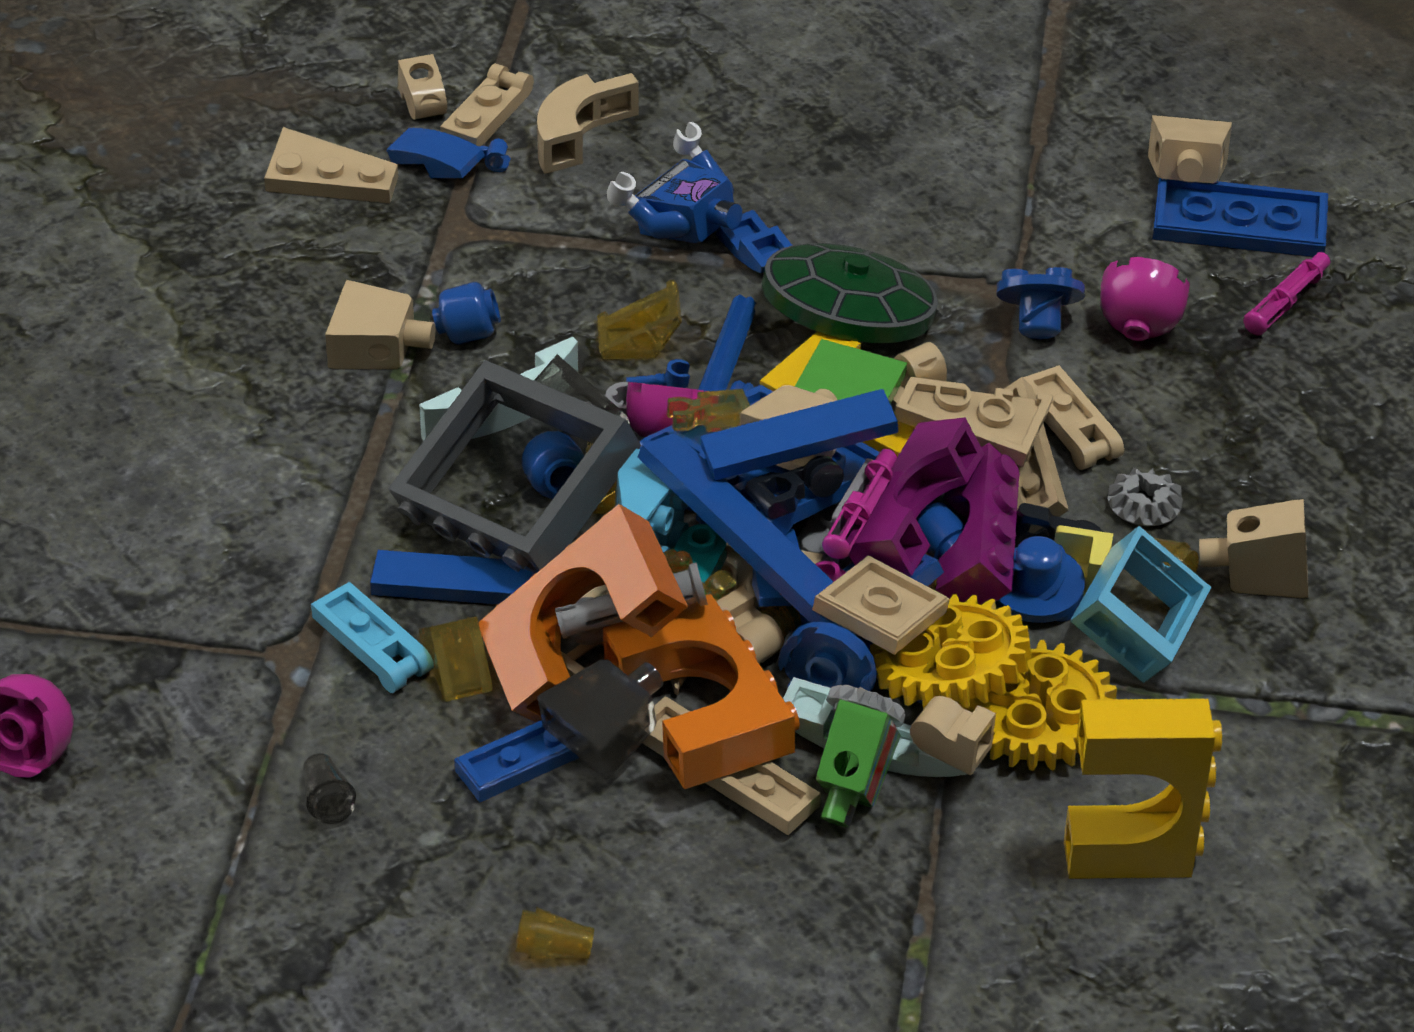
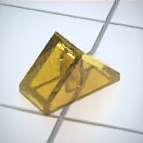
[419,616,493,702]

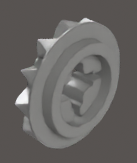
[1108,467,1183,526]
[826,684,905,727]

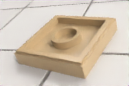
[812,556,950,655]

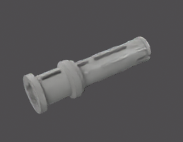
[555,563,708,639]

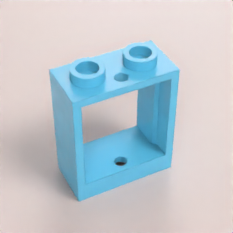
[1070,526,1211,683]

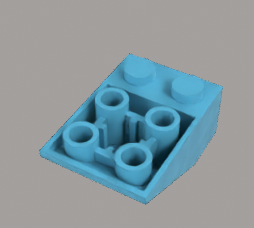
[615,448,689,560]

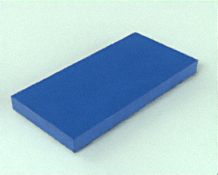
[1152,178,1328,257]

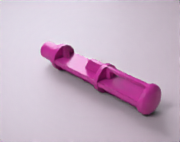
[1243,252,1331,335]
[822,449,897,559]

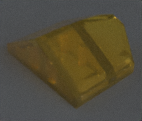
[597,279,682,359]

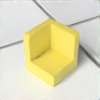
[1054,525,1114,596]

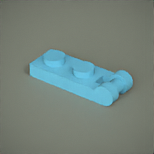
[311,582,434,693]

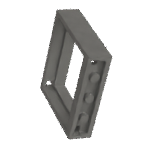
[388,360,642,573]

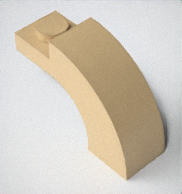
[537,73,639,174]

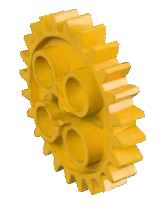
[870,594,1032,709]
[957,640,1117,771]

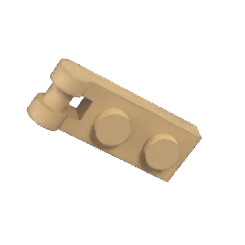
[440,63,534,146]
[1023,365,1124,470]

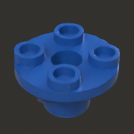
[996,267,1085,340]
[995,536,1085,623]

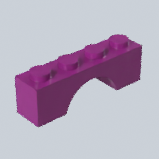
[846,417,984,577]
[936,443,1020,605]

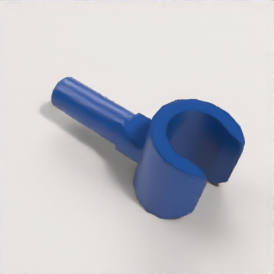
[478,138,511,172]
[626,359,690,388]

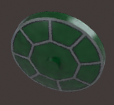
[762,243,938,343]

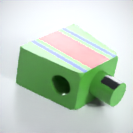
[816,699,901,828]

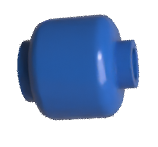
[432,282,501,345]
[521,431,584,499]

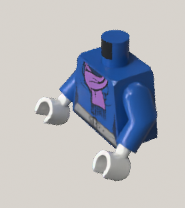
[607,122,742,243]

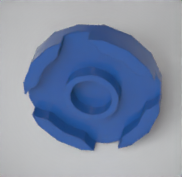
[778,622,877,692]

